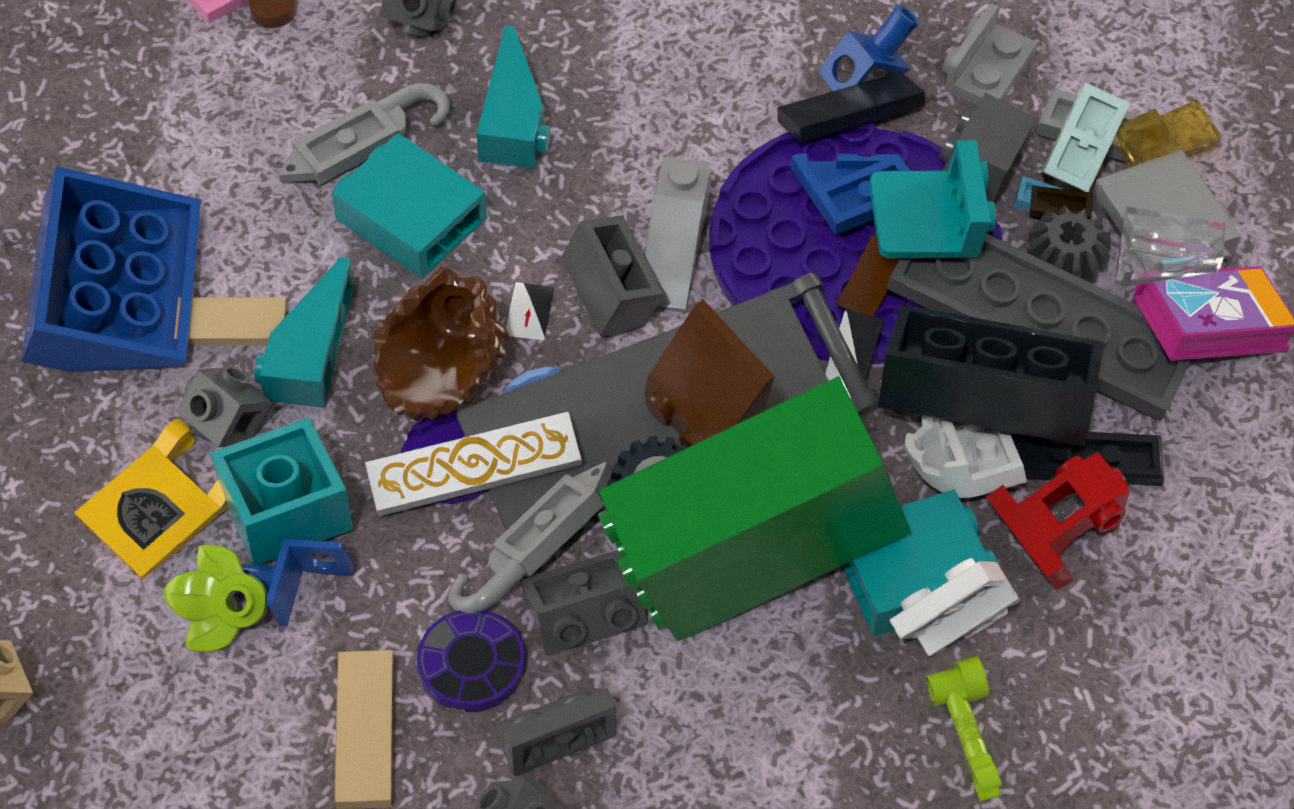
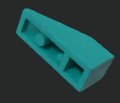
[476,25,551,169]
[254,257,354,408]

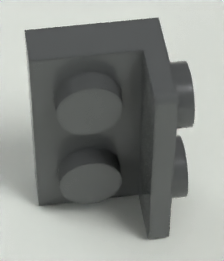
[520,550,647,656]
[495,687,616,776]

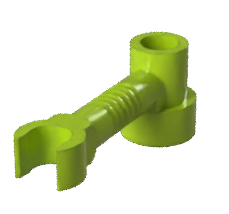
[925,655,1002,802]

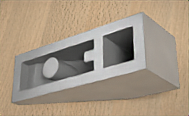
[645,156,711,313]

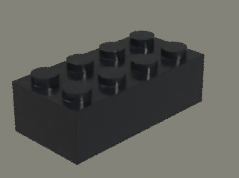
[878,304,1104,446]

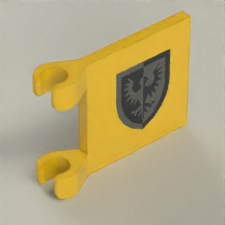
[74,419,229,579]

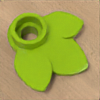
[163,545,268,652]

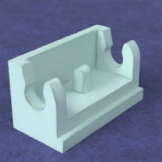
[1041,83,1130,192]

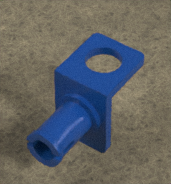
[819,4,920,91]
[234,539,354,626]

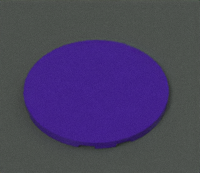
[709,123,1003,364]

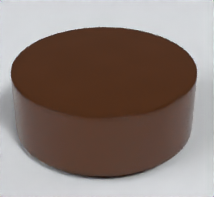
[249,0,296,28]

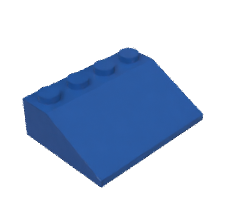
[21,166,201,372]

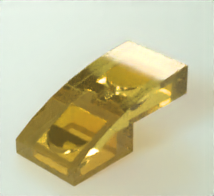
[1115,99,1221,166]

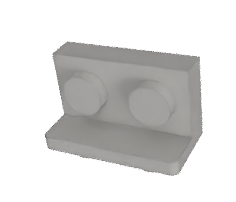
[942,4,1038,106]

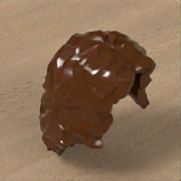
[373,267,509,421]

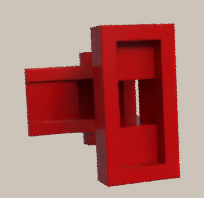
[986,452,1130,590]

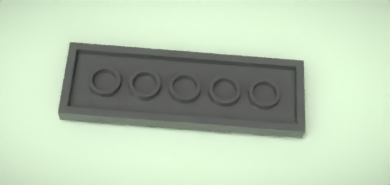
[886,234,1191,421]

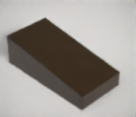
[1029,186,1093,220]

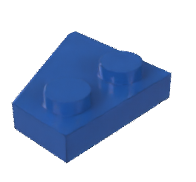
[791,154,910,235]

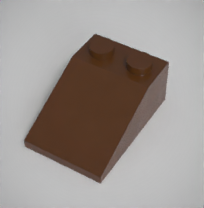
[644,299,775,447]

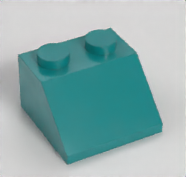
[210,417,353,565]

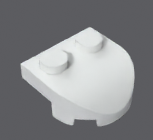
[905,416,1027,498]
[889,558,1020,656]

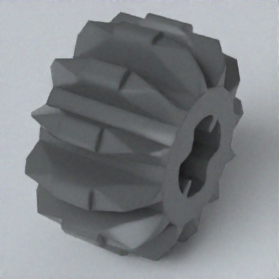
[1026,205,1112,284]

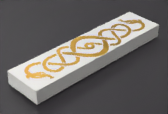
[365,412,582,516]

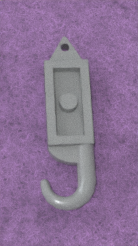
[279,83,450,185]
[448,462,612,614]

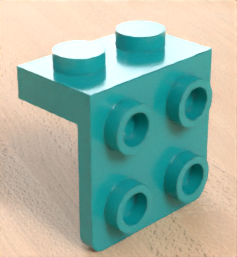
[869,140,996,258]

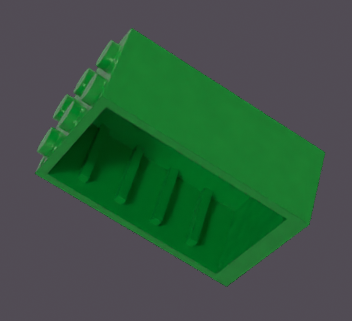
[598,376,911,641]

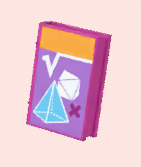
[1134,266,1294,361]

